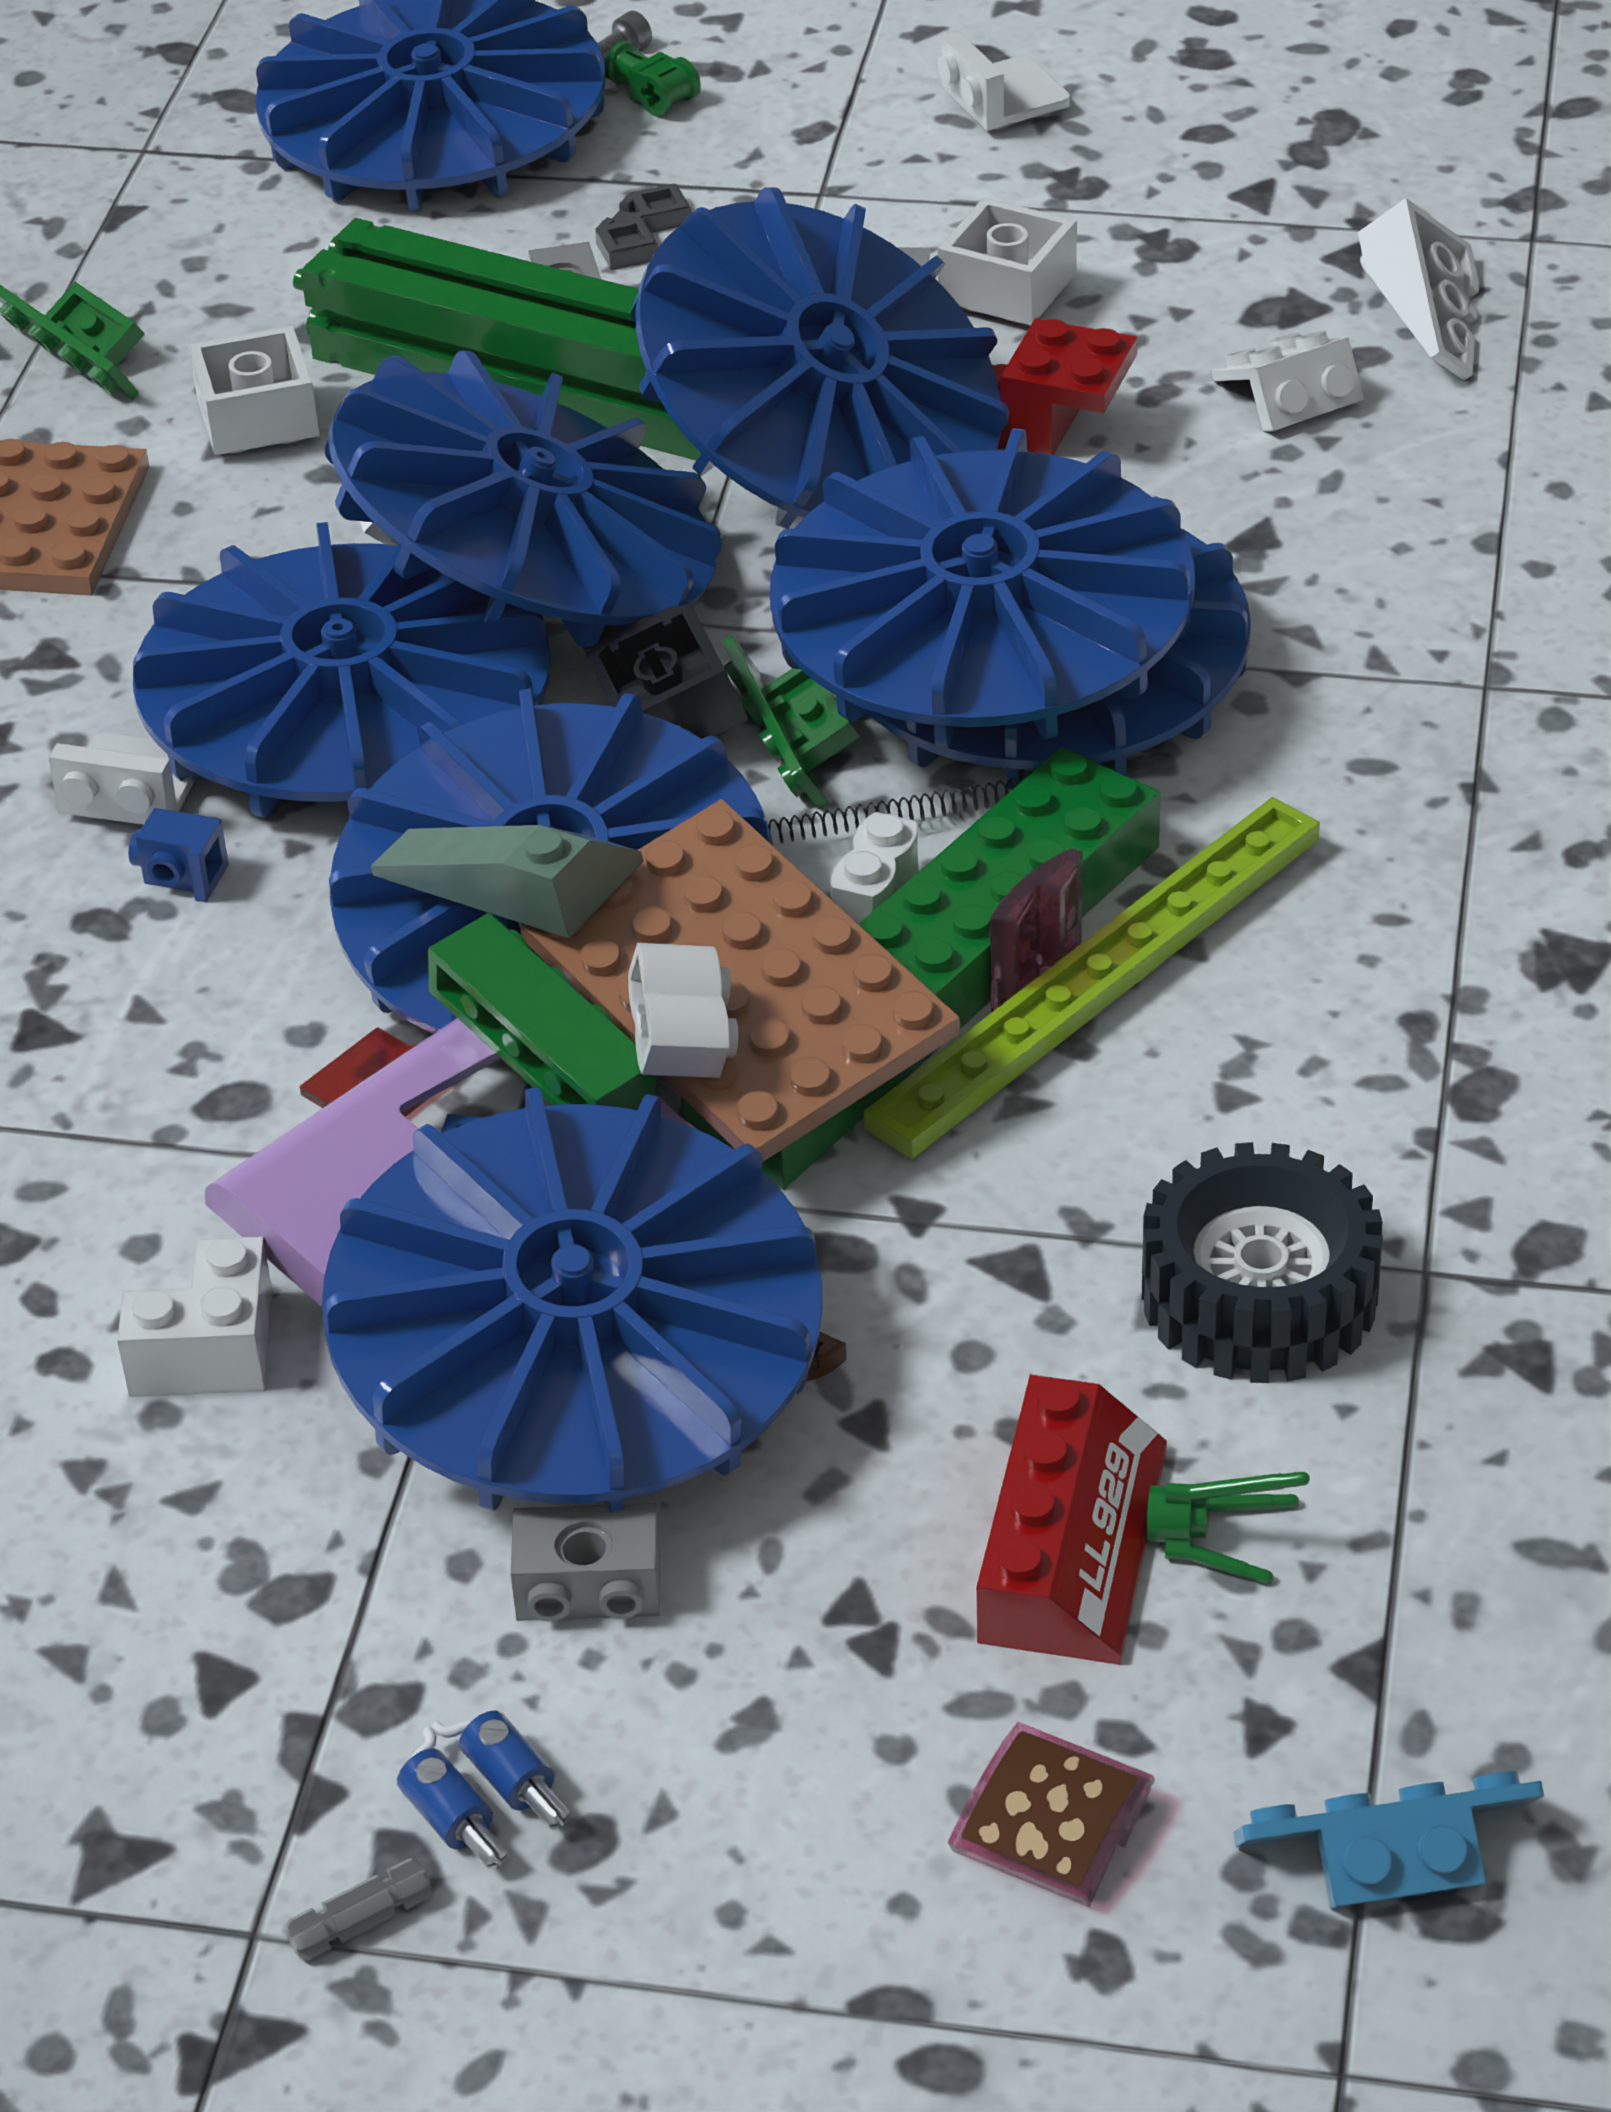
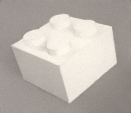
[938,197,1077,326]
[188,325,320,456]

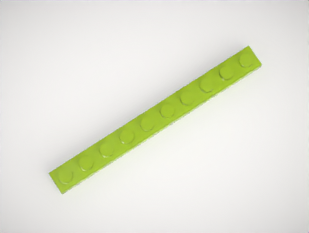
[864,797,1320,1159]

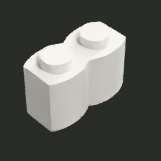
[831,812,919,924]
[628,943,738,1078]

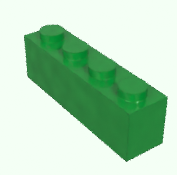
[428,913,656,1110]

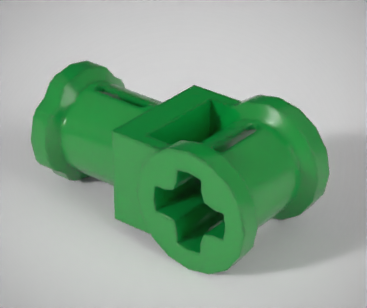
[604,41,701,117]

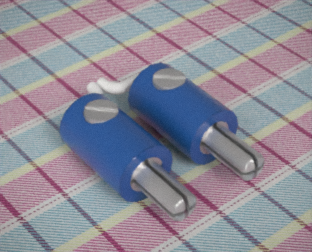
[397,1710,570,1869]

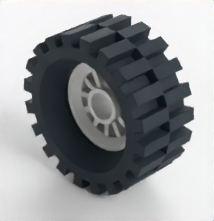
[1141,1142,1383,1383]

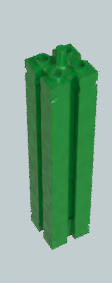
[293,218,701,460]

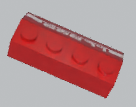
[976,1374,1167,1665]

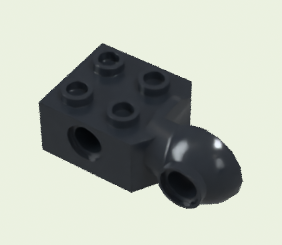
[582,605,749,739]

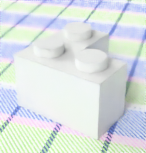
[117,1237,273,1397]

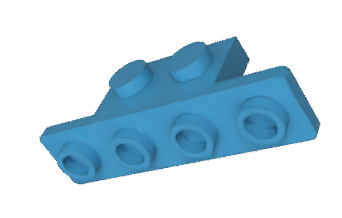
[1233,1771,1544,1909]

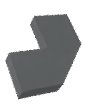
[595,183,691,270]

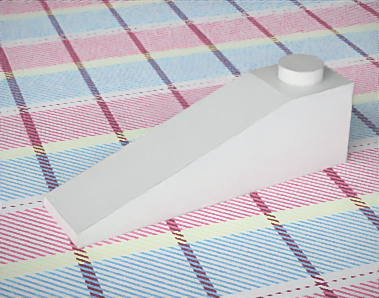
[1358,198,1479,381]

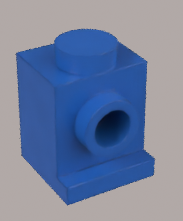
[128,808,229,903]

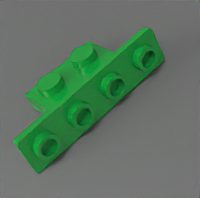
[0,282,145,400]
[722,635,860,809]

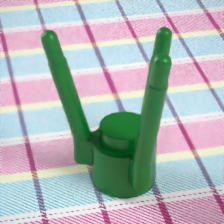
[1147,1471,1310,1584]

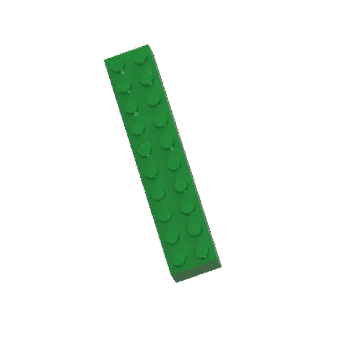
[680,747,1161,1190]

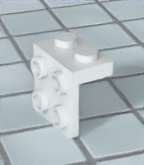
[937,30,1070,131]
[1211,331,1364,431]
[49,732,195,825]

